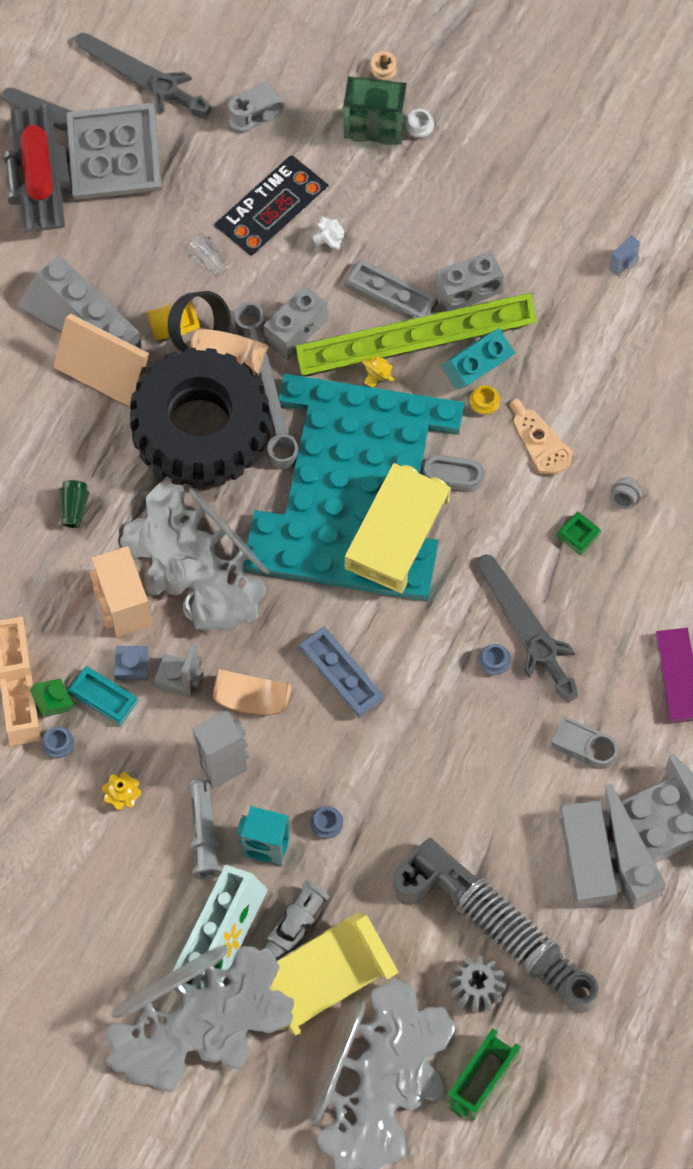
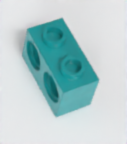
[441,328,516,390]
[237,806,291,866]

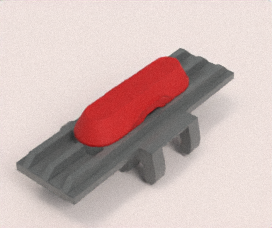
[3,104,72,233]

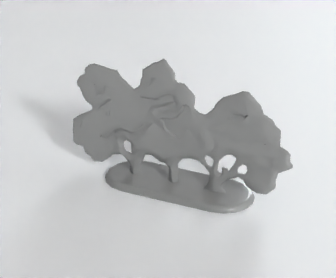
[120,482,270,631]
[106,945,294,1092]
[310,978,456,1169]

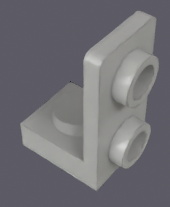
[154,644,204,697]

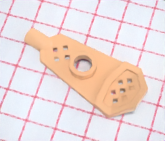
[509,399,573,475]

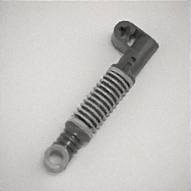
[394,838,599,1013]

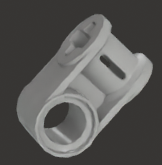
[228,81,286,133]

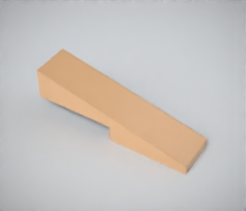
[0,616,42,746]

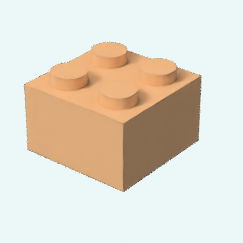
[89,546,153,637]

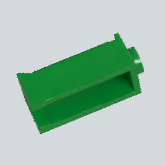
[447,1028,521,1121]

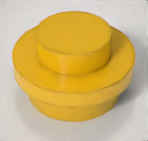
[470,385,500,415]

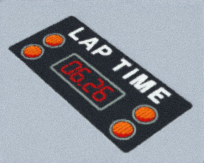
[214,155,329,256]

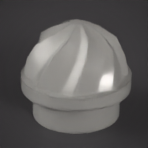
[611,477,642,509]

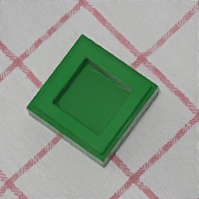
[557,511,601,556]

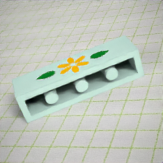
[172,865,268,991]

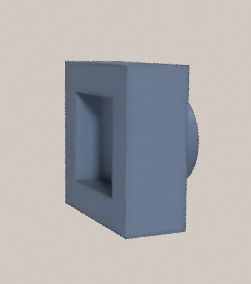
[609,235,641,276]
[114,646,149,680]

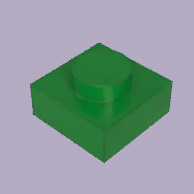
[29,678,74,717]

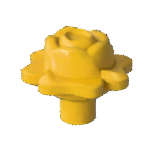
[362,356,395,388]
[102,772,141,810]

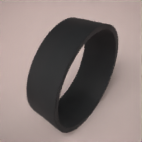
[168,291,232,352]

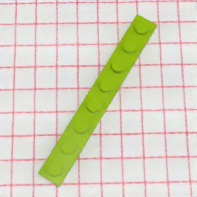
[294,292,537,376]

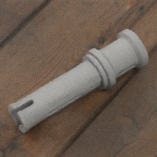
[189,779,222,880]

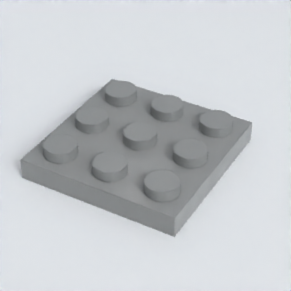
[67,103,162,200]

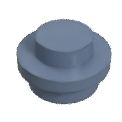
[479,644,511,675]
[42,727,74,759]
[311,806,343,839]

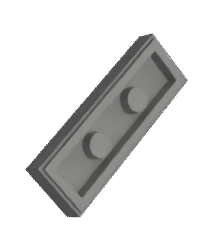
[345,259,438,319]

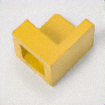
[147,300,200,340]

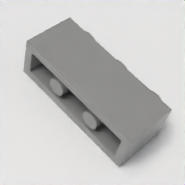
[192,710,249,788]
[560,800,622,909]

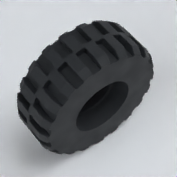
[130,347,269,488]

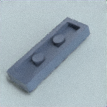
[299,626,384,719]

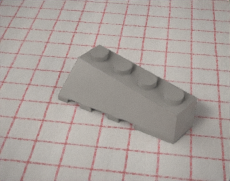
[18,255,142,350]

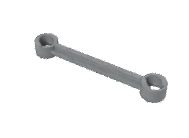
[234,302,298,470]

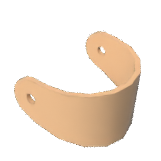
[190,329,269,377]
[213,668,291,715]

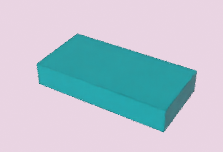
[67,666,139,727]

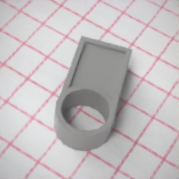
[551,716,618,769]

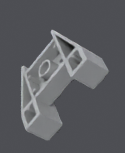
[604,754,693,909]

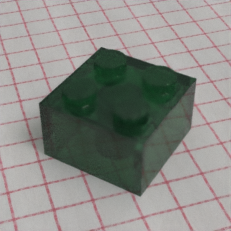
[343,76,407,145]

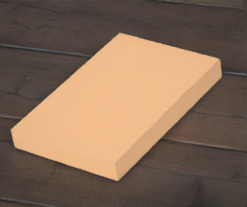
[53,314,149,407]

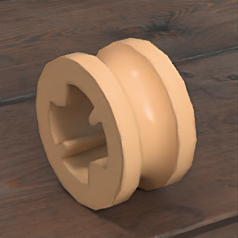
[371,51,397,80]

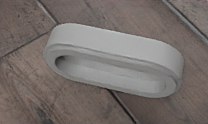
[423,455,484,492]

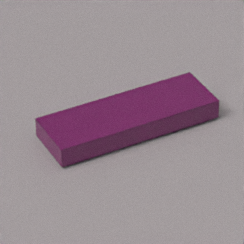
[655,627,693,724]

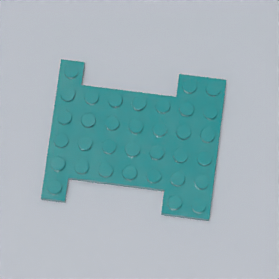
[243,374,464,601]

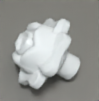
[313,216,344,250]

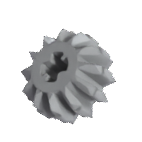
[449,955,506,1014]

